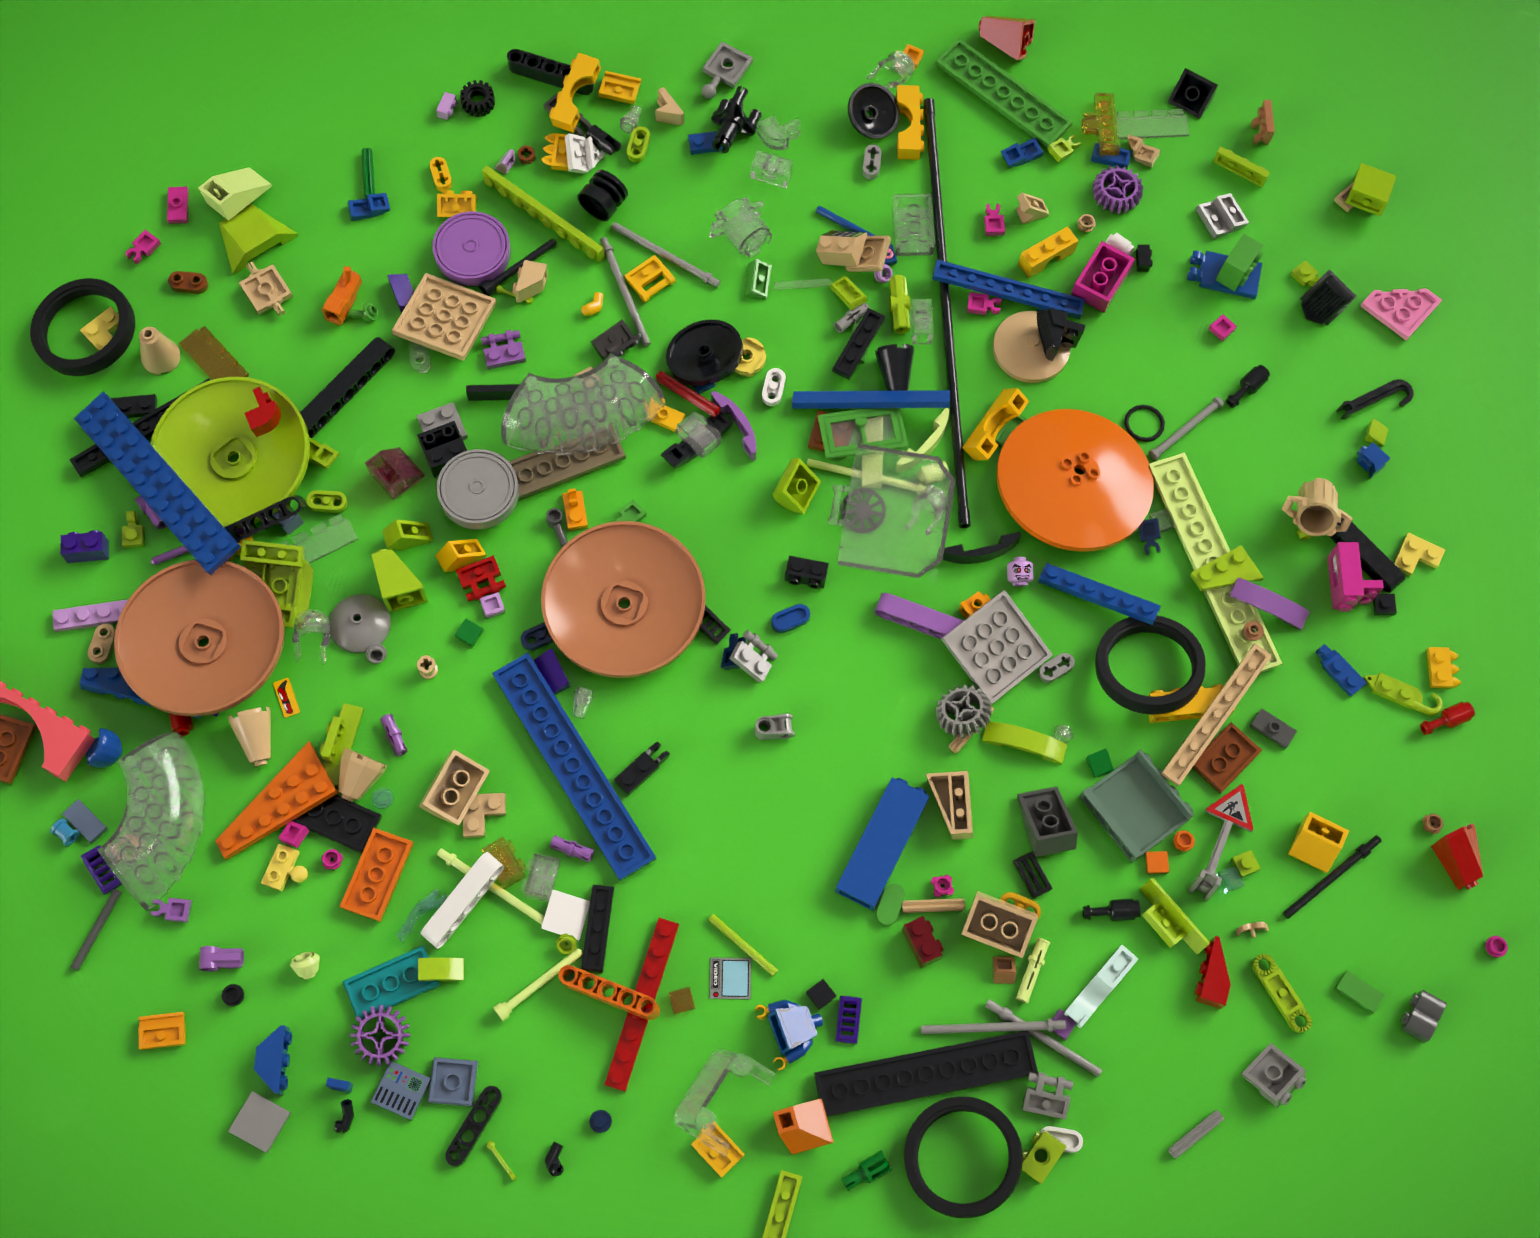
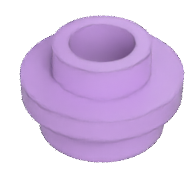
[874,264,893,283]

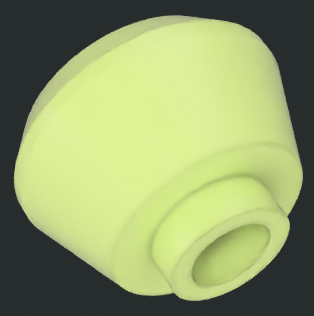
[290,952,320,979]

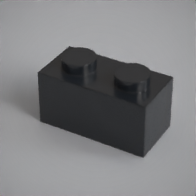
[1136,245,1153,272]

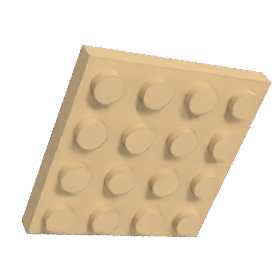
[392,273,496,361]

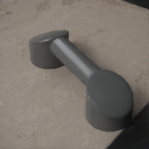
[546,508,568,547]

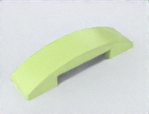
[895,408,949,472]

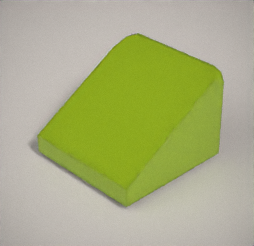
[1364,419,1388,446]

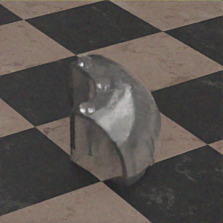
[501,353,665,455]
[98,732,205,911]

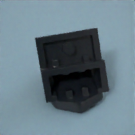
[1300,269,1356,325]
[1037,308,1085,361]

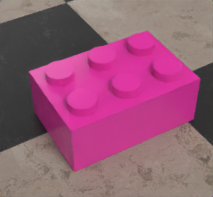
[1071,241,1135,313]

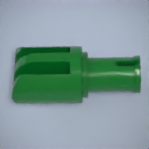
[841,1150,892,1191]

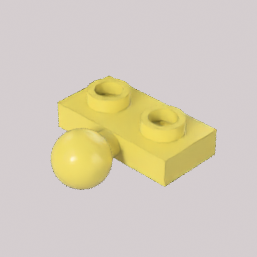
[261,844,308,891]

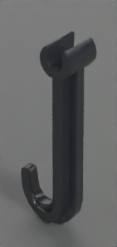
[1336,379,1413,420]

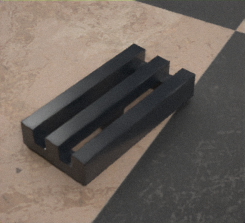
[1013,852,1053,899]

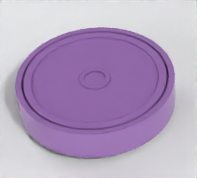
[432,211,511,286]

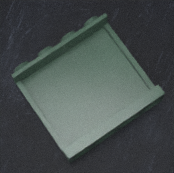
[1079,749,1194,863]

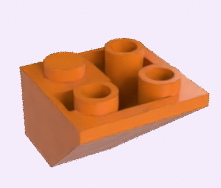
[773,1098,834,1155]

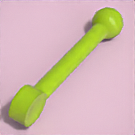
[495,285,533,304]
[486,1141,517,1181]

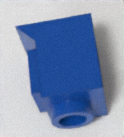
[1356,442,1390,479]

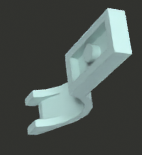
[1064,945,1138,1028]

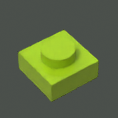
[1231,850,1261,878]

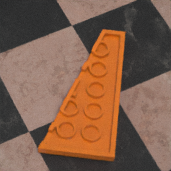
[215,741,338,860]

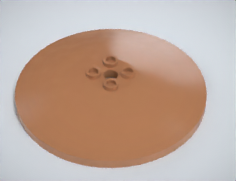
[541,521,705,678]
[114,559,285,716]

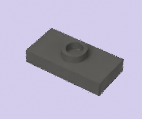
[1250,709,1297,749]

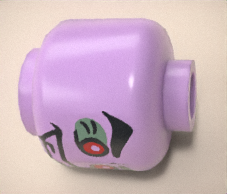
[1007,557,1033,587]

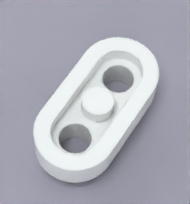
[762,368,786,406]

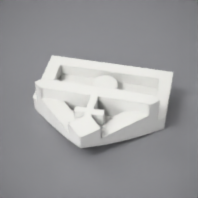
[565,133,605,174]

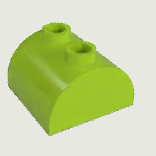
[772,458,821,514]

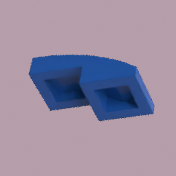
[1001,138,1044,168]
[348,193,390,221]

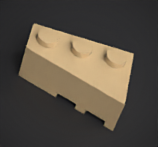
[926,771,973,840]

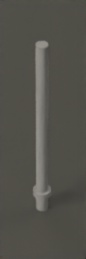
[611,222,721,288]
[600,237,651,347]
[921,1019,1066,1034]

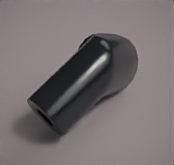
[335,1099,354,1133]
[545,1142,564,1176]

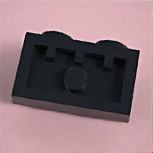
[785,556,829,589]

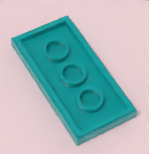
[342,945,440,1019]

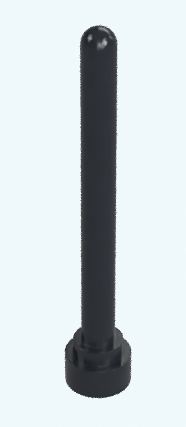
[479,239,557,296]

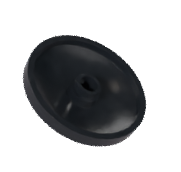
[666,320,743,386]

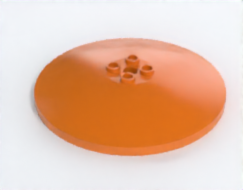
[996,409,1154,552]

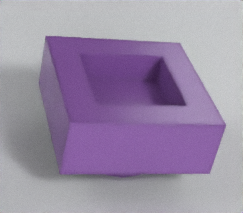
[1052,1009,1077,1040]

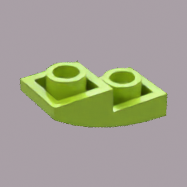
[418,958,464,982]

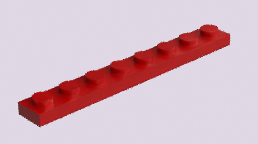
[604,918,679,1092]

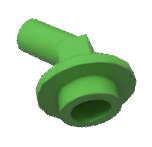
[350,302,378,322]

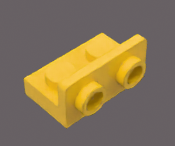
[437,190,477,218]

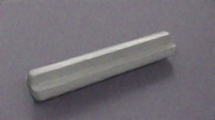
[1168,1110,1224,1158]

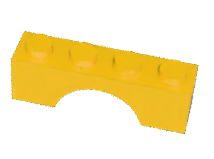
[549,52,601,133]
[896,85,924,160]
[962,388,1029,461]

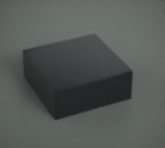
[806,979,836,1010]

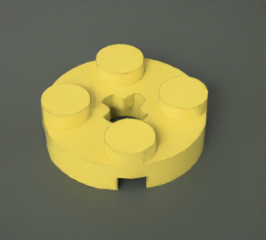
[734,338,766,377]

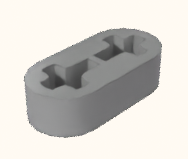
[862,145,882,180]
[1038,653,1075,683]

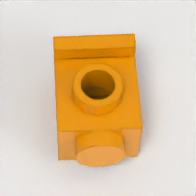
[958,591,991,619]

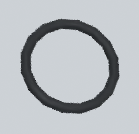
[1124,405,1165,442]

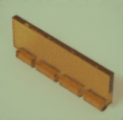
[179,327,249,380]

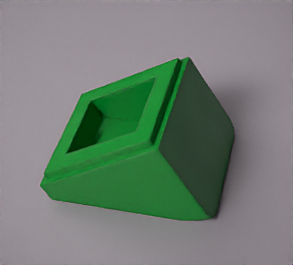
[1086,748,1114,778]

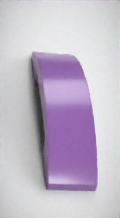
[711,391,756,461]
[1229,577,1310,630]

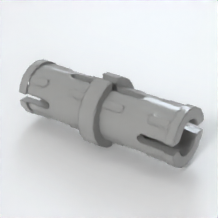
[834,303,869,333]

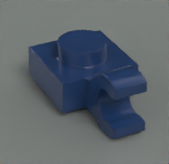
[721,633,746,670]

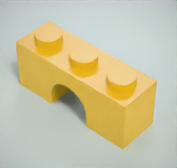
[1018,226,1079,278]

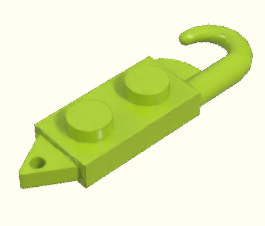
[1363,672,1443,716]

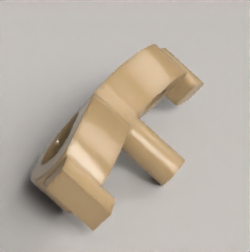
[1236,922,1269,938]

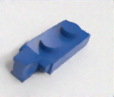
[1315,644,1367,697]

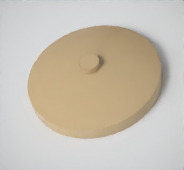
[993,311,1071,383]

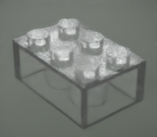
[892,194,935,256]

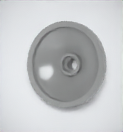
[329,594,391,653]

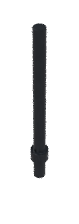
[1283,835,1382,919]

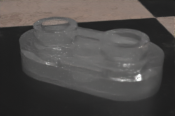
[408,341,431,373]

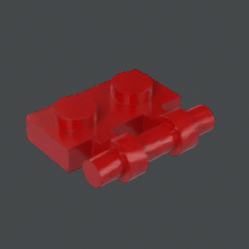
[456,555,506,602]

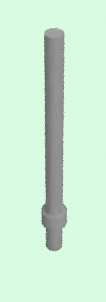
[985,999,1102,1077]

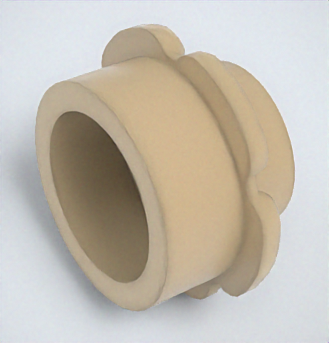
[1077,214,1096,232]

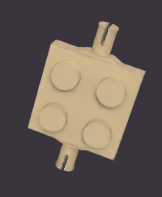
[239,262,293,316]

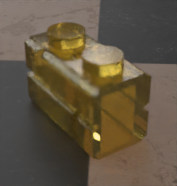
[481,837,527,889]

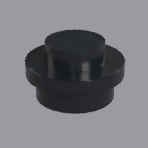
[222,984,244,1006]

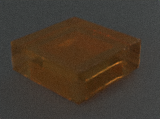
[669,987,695,1015]

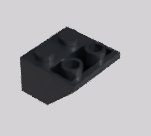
[417,421,467,478]

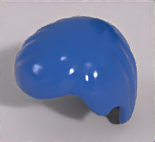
[86,728,123,768]

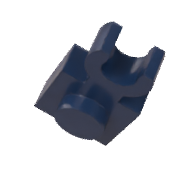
[1139,518,1161,555]

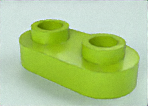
[627,126,650,162]
[306,490,348,513]

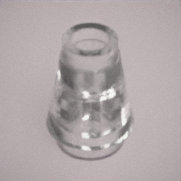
[620,105,642,133]
[572,687,594,719]

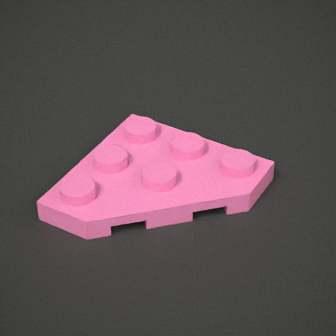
[1360,289,1442,341]

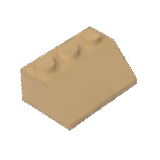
[418,749,490,826]

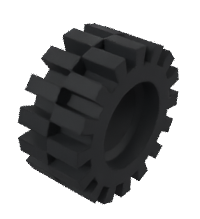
[460,80,495,117]

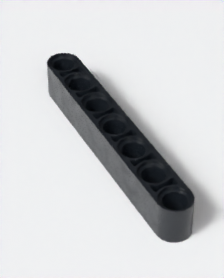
[300,337,395,438]

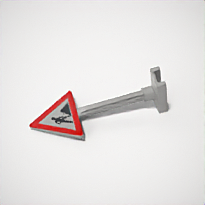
[1188,784,1254,901]

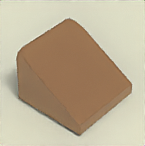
[993,957,1016,984]

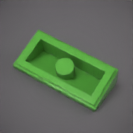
[744,258,772,300]

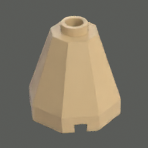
[338,748,387,802]

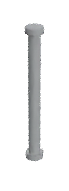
[1149,396,1224,461]

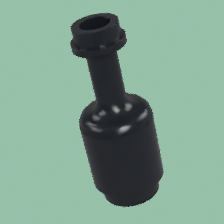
[1226,365,1270,408]
[1083,898,1140,921]

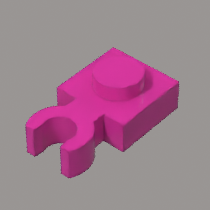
[984,204,1005,236]
[125,230,161,264]
[967,292,1002,315]

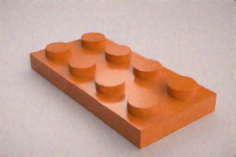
[339,827,414,923]

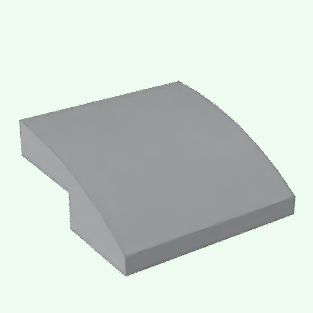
[1195,193,1249,239]

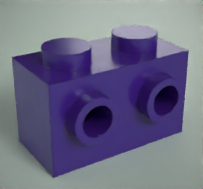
[60,530,109,563]

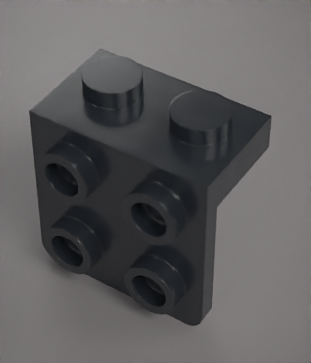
[590,319,643,361]

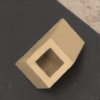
[513,260,548,303]

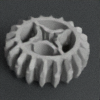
[936,684,992,738]

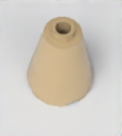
[139,327,181,375]
[228,707,271,767]

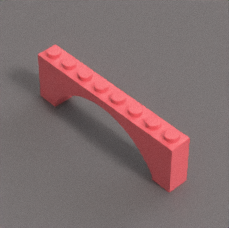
[0,681,95,782]

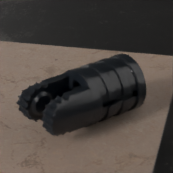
[586,125,622,155]

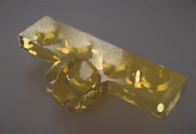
[1082,93,1120,156]

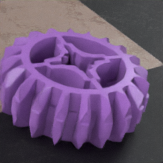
[1092,165,1143,214]
[350,1005,411,1066]

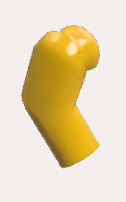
[581,292,603,316]

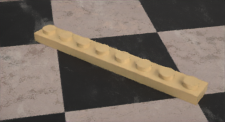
[1161,643,1272,786]

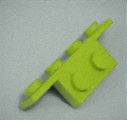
[320,704,364,787]
[1140,878,1210,954]

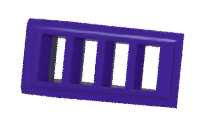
[81,845,124,895]
[835,996,862,1044]

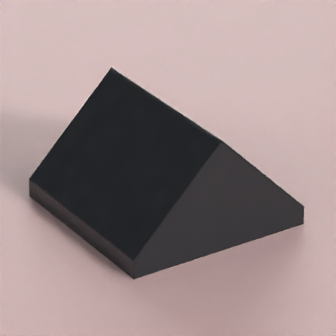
[1168,68,1218,119]

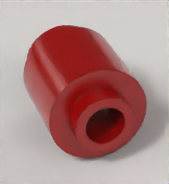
[169,713,194,736]

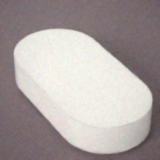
[1040,1126,1083,1153]

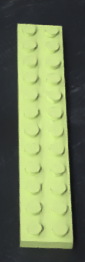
[1148,452,1282,673]

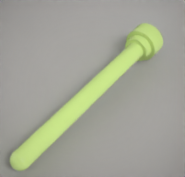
[493,949,583,1021]

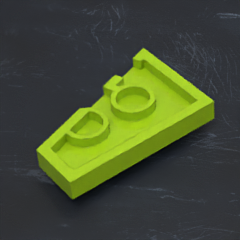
[1190,545,1264,592]

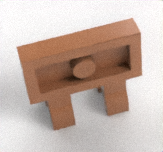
[1251,100,1275,145]

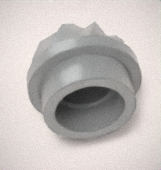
[366,643,387,663]

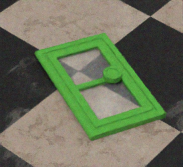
[818,408,908,459]

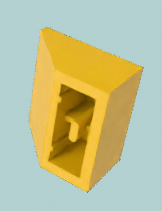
[1288,812,1349,873]

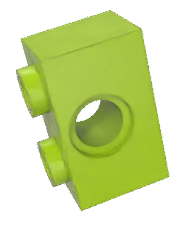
[1022,1129,1067,1184]

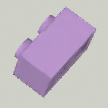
[436,92,458,120]

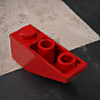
[1194,936,1231,1009]

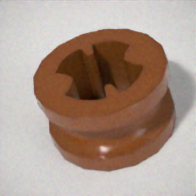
[518,145,536,164]

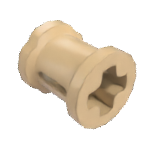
[417,655,438,679]

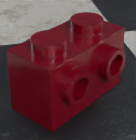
[902,916,944,968]

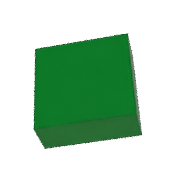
[455,619,484,647]

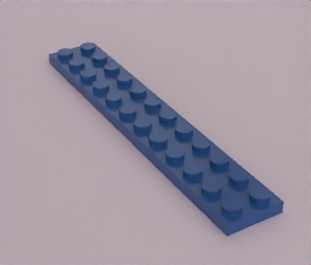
[74,391,241,575]
[492,653,656,881]

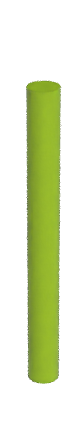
[708,914,778,976]

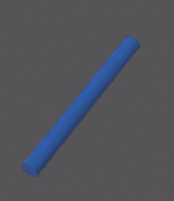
[816,206,876,236]

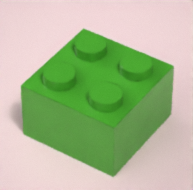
[1215,234,1264,292]

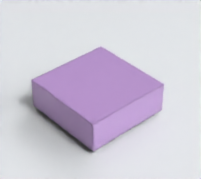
[480,592,505,619]

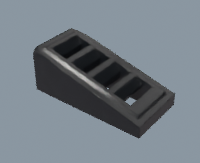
[699,605,731,645]

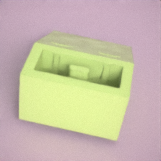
[198,167,272,221]

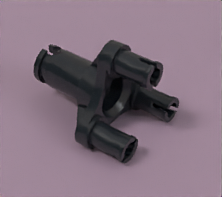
[711,86,762,153]

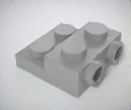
[1242,1043,1307,1108]

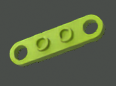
[1252,954,1312,1033]

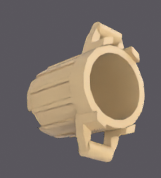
[1282,478,1353,536]

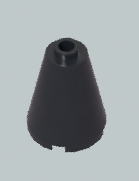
[875,344,914,391]

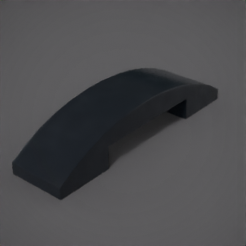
[661,411,732,469]
[941,532,1021,564]

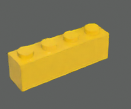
[1148,684,1235,723]

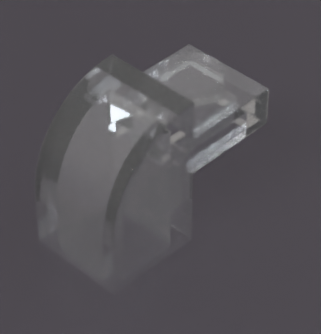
[757,115,801,150]

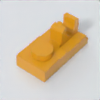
[562,488,588,531]

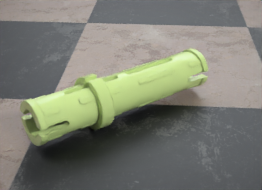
[1015,938,1050,1003]

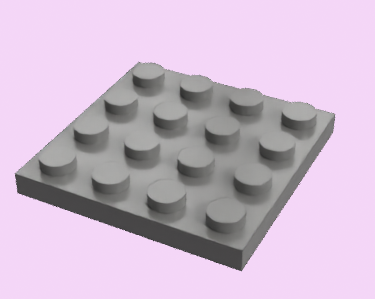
[941,590,1053,704]

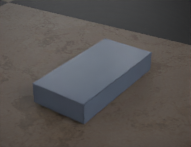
[62,799,108,844]

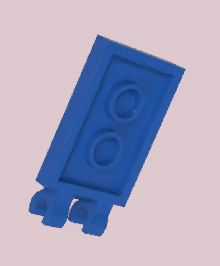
[1187,250,1262,299]

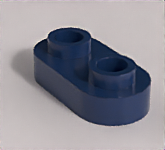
[521,622,553,651]

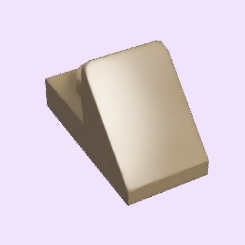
[655,87,684,125]
[1016,192,1050,224]

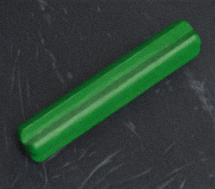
[362,148,375,199]

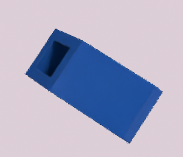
[254,1025,292,1096]

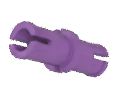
[380,714,408,756]
[550,835,594,863]

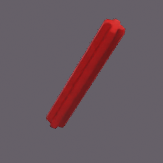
[656,371,720,417]

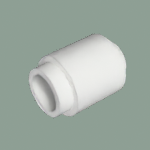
[1105,233,1135,256]

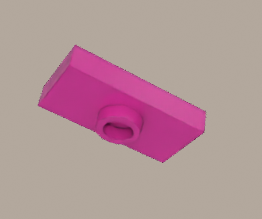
[167,186,189,224]

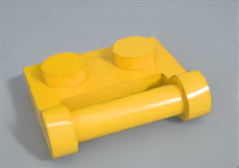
[624,255,676,303]

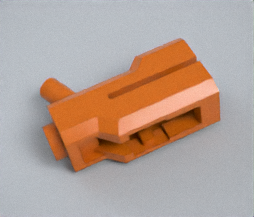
[321,266,362,326]

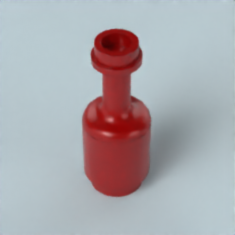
[1420,702,1475,735]

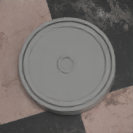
[437,449,519,529]

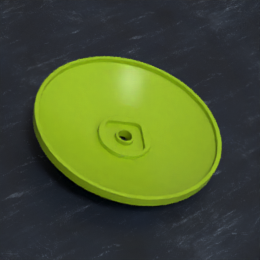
[150,377,310,529]

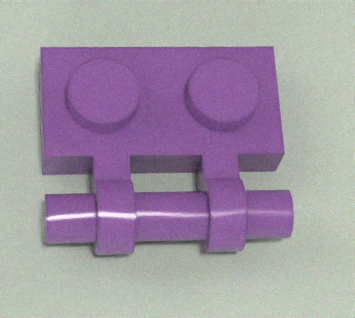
[481,330,526,369]

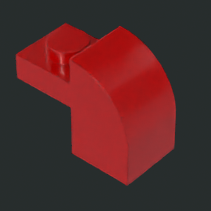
[244,387,281,437]

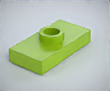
[830,276,867,310]

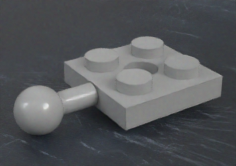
[701,42,753,99]

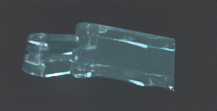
[397,889,447,943]

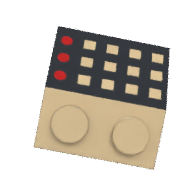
[816,230,867,266]

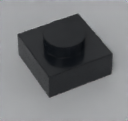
[1373,594,1397,615]

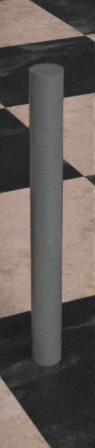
[71,889,122,971]

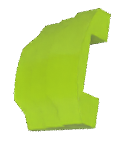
[240,540,314,628]

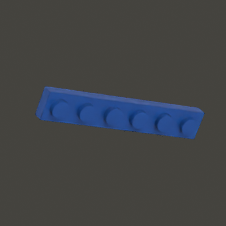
[1039,563,1161,625]

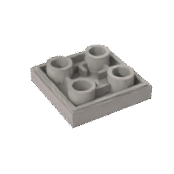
[228,1091,291,1153]

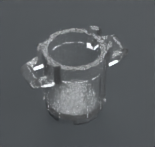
[709,197,772,258]

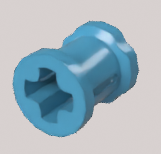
[50,818,80,846]

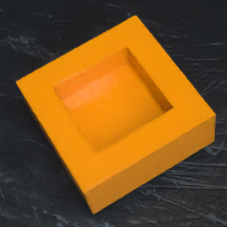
[900,44,924,69]

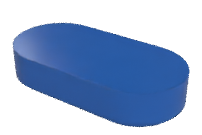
[771,604,810,633]

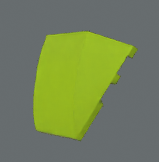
[219,204,299,275]

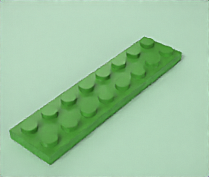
[935,38,1073,148]

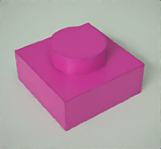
[1209,314,1237,342]
[278,821,309,848]

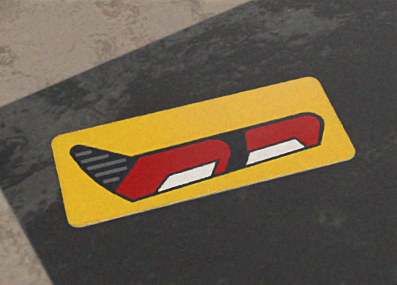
[273,678,300,718]

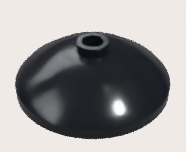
[848,83,899,139]

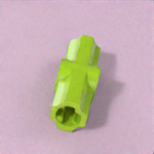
[889,275,911,334]

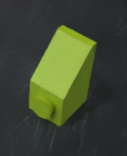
[382,519,433,550]

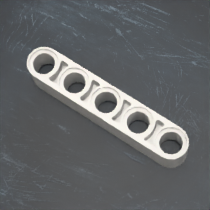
[421,852,504,949]

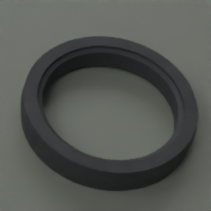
[30,278,135,376]
[1095,615,1206,715]
[904,1096,1023,1218]

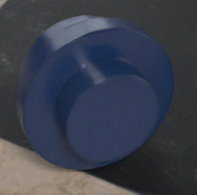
[589,1110,612,1133]

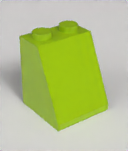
[371,549,428,613]

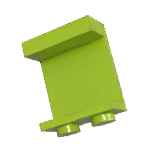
[1345,163,1397,217]

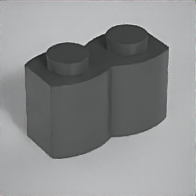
[1400,990,1447,1043]

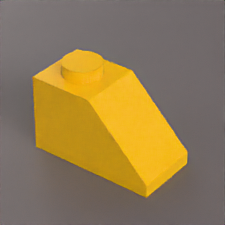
[435,539,486,572]

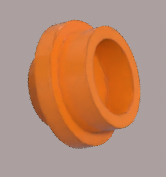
[1173,830,1195,852]

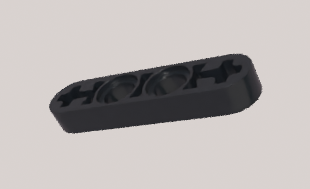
[445,1086,502,1167]

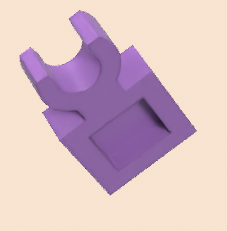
[150,898,192,923]

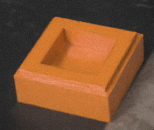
[1145,851,1169,874]

